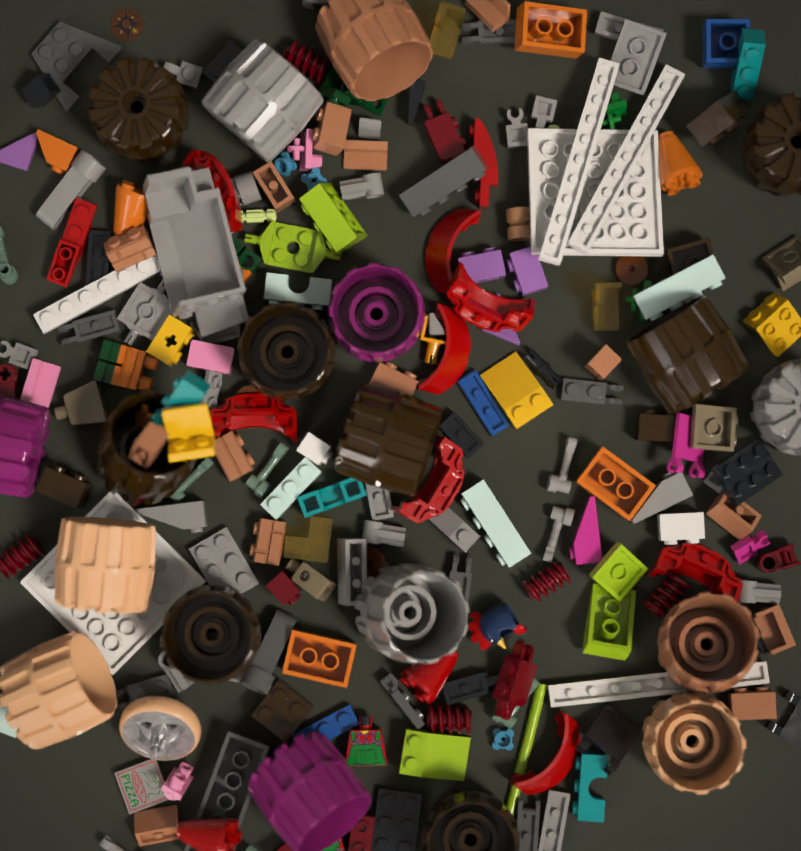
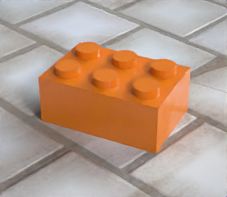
[514,1,587,59]
[575,446,656,521]
[282,628,357,688]

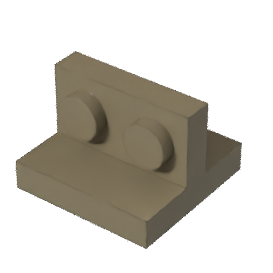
[762,235,801,292]

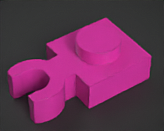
[730,530,770,565]

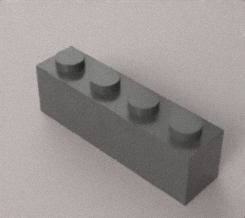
[399,146,488,217]

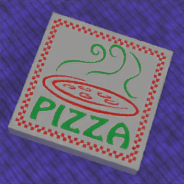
[114,759,169,814]

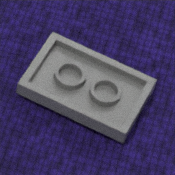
[610,18,667,96]
[189,527,260,594]

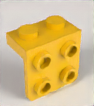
[743,292,801,357]

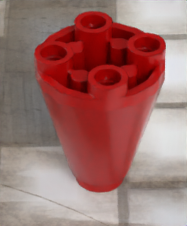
[398,651,459,704]
[177,818,242,851]

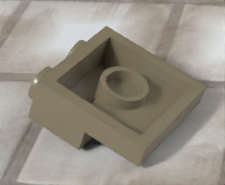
[690,404,738,452]

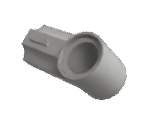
[339,173,385,201]
[361,520,406,547]
[737,580,781,604]
[158,651,195,693]

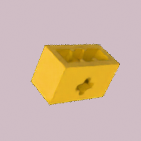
[146,314,194,367]

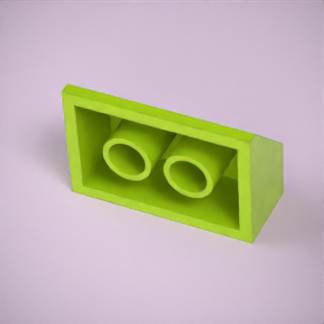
[299,183,368,253]

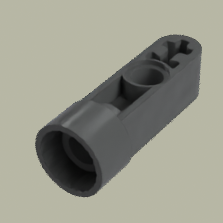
[239,610,298,695]

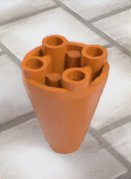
[658,131,703,196]
[113,179,149,237]

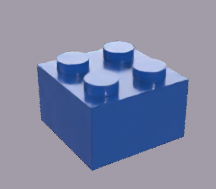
[702,19,750,68]

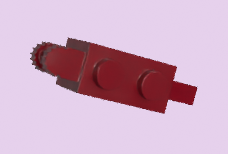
[423,99,468,164]
[492,641,538,720]

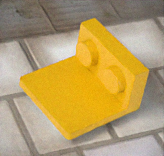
[162,403,216,462]

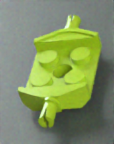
[245,220,341,274]

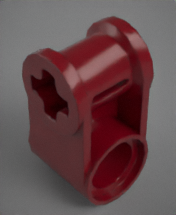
[0,364,18,399]
[755,543,801,573]

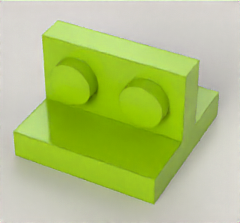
[589,541,648,602]

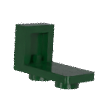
[319,64,352,106]

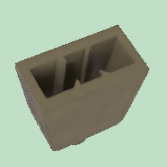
[54,381,108,426]
[286,558,338,602]

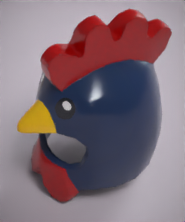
[468,602,528,650]

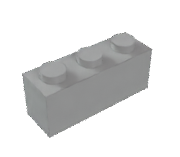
[337,537,367,606]

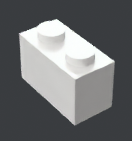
[296,432,333,466]
[657,512,705,545]

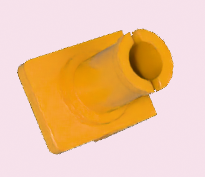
[420,314,446,364]

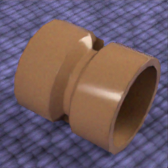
[506,207,530,241]

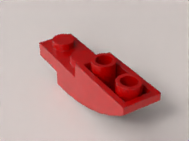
[469,118,498,209]
[46,197,98,288]

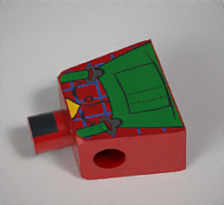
[346,715,387,766]

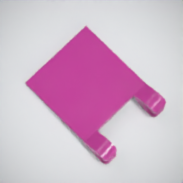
[667,413,705,478]

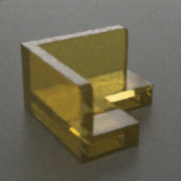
[430,1,466,60]
[591,283,622,331]
[283,516,334,563]

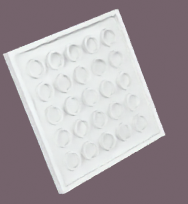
[527,128,664,257]
[20,492,206,675]

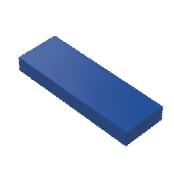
[457,370,510,436]

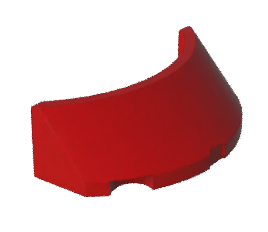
[182,150,242,232]
[425,208,481,295]
[447,262,535,332]
[417,303,471,395]
[209,393,298,442]
[390,436,465,523]
[648,543,743,602]
[509,710,580,795]

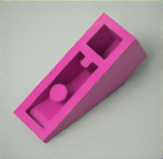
[569,496,602,565]

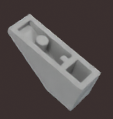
[630,470,693,524]
[137,501,208,533]
[429,507,480,552]

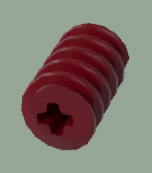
[282,39,329,84]
[0,534,46,579]
[521,560,571,602]
[643,573,692,620]
[427,704,472,734]

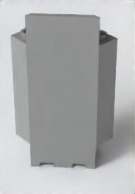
[142,167,249,338]

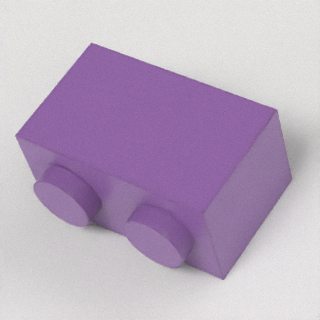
[506,246,548,297]
[457,247,506,283]

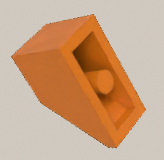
[36,129,80,175]

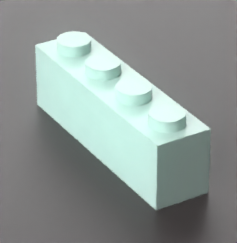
[633,255,725,321]
[460,479,531,568]

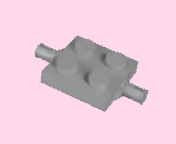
[117,279,172,346]

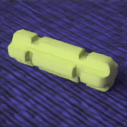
[241,209,277,223]

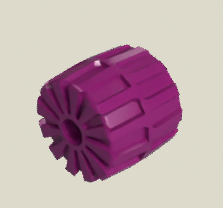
[328,263,425,362]
[0,395,50,498]
[248,731,371,851]

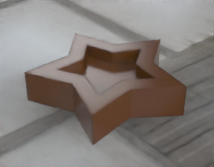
[134,404,153,429]

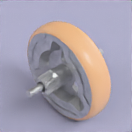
[119,696,201,761]

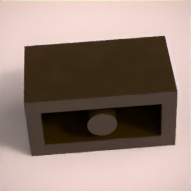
[636,410,678,443]

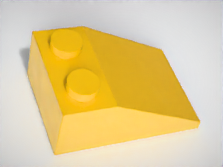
[480,352,553,430]

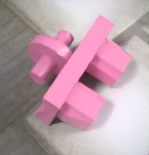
[287,129,322,172]
[161,762,194,801]

